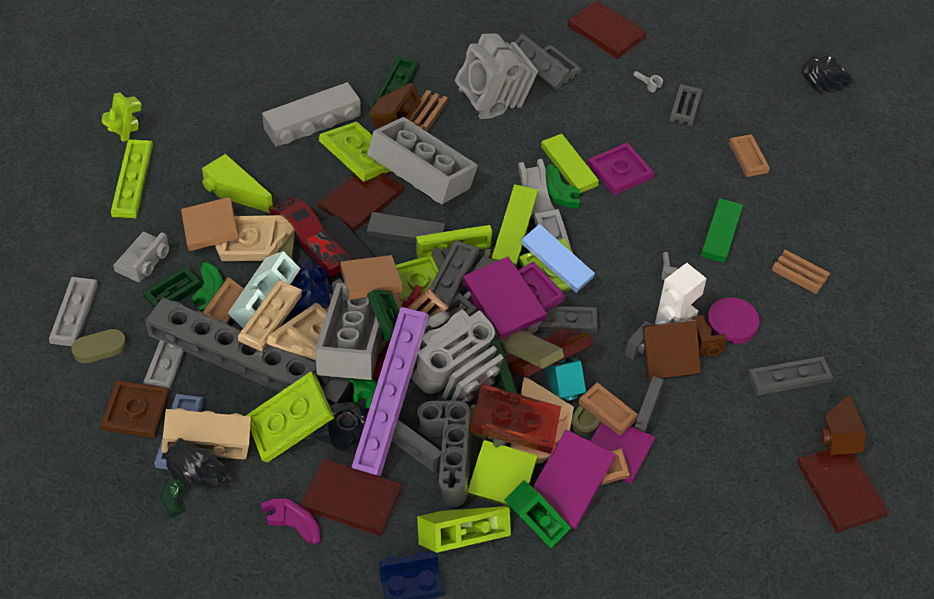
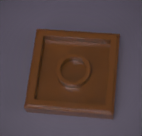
[642,320,701,380]
[100,380,170,438]

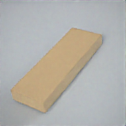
[238,280,302,352]

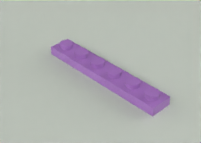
[352,307,430,476]

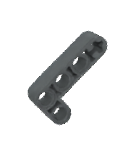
[418,401,473,507]

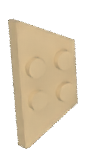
[215,215,295,261]
[266,293,333,361]
[510,377,574,464]

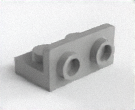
[113,231,169,283]

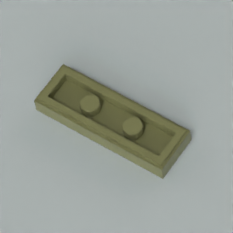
[497,330,564,369]

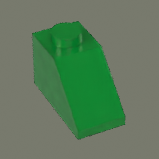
[504,480,571,548]

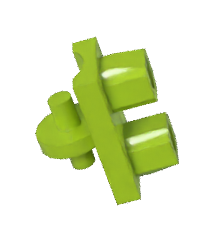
[102,92,141,142]

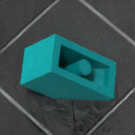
[544,353,586,400]

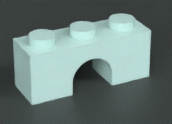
[228,251,300,328]

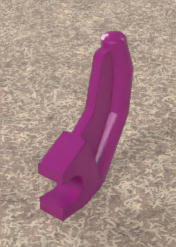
[261,498,320,545]

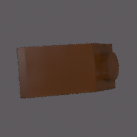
[369,83,421,129]
[820,396,866,455]

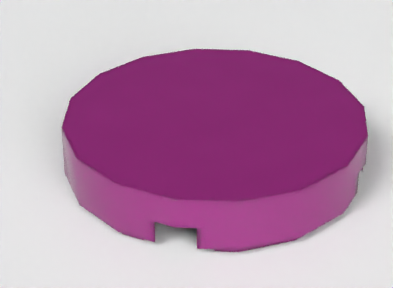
[707,297,760,344]

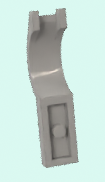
[518,159,572,251]

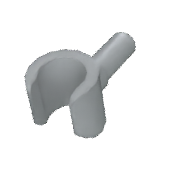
[633,71,663,92]
[661,252,678,280]

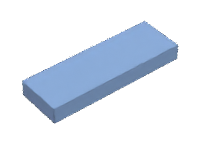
[521,224,595,293]

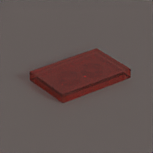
[567,0,647,59]
[318,173,404,233]
[505,328,594,377]
[470,384,561,454]
[797,449,889,533]
[301,459,402,536]

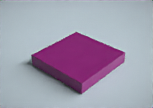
[588,142,654,195]
[590,422,655,484]

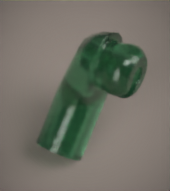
[160,476,186,518]

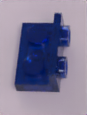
[290,260,330,316]
[379,551,444,599]

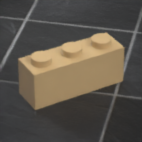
[161,408,251,459]

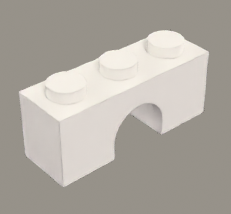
[655,263,707,324]

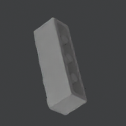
[262,82,361,147]

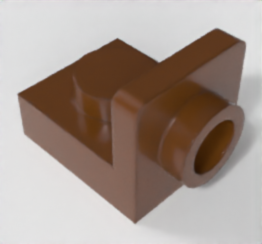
[692,315,727,357]

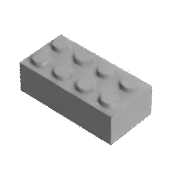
[367,117,478,204]
[315,283,384,380]

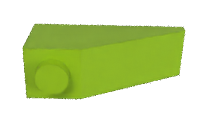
[202,154,273,213]
[417,506,511,553]

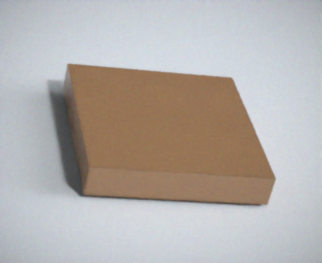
[181,197,239,251]
[340,255,403,299]

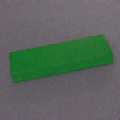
[701,198,743,263]

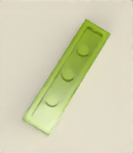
[111,140,153,218]
[492,184,538,267]

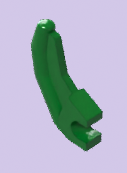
[546,164,580,209]
[192,262,224,312]
[345,377,377,409]

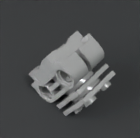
[455,33,538,119]
[411,309,504,403]

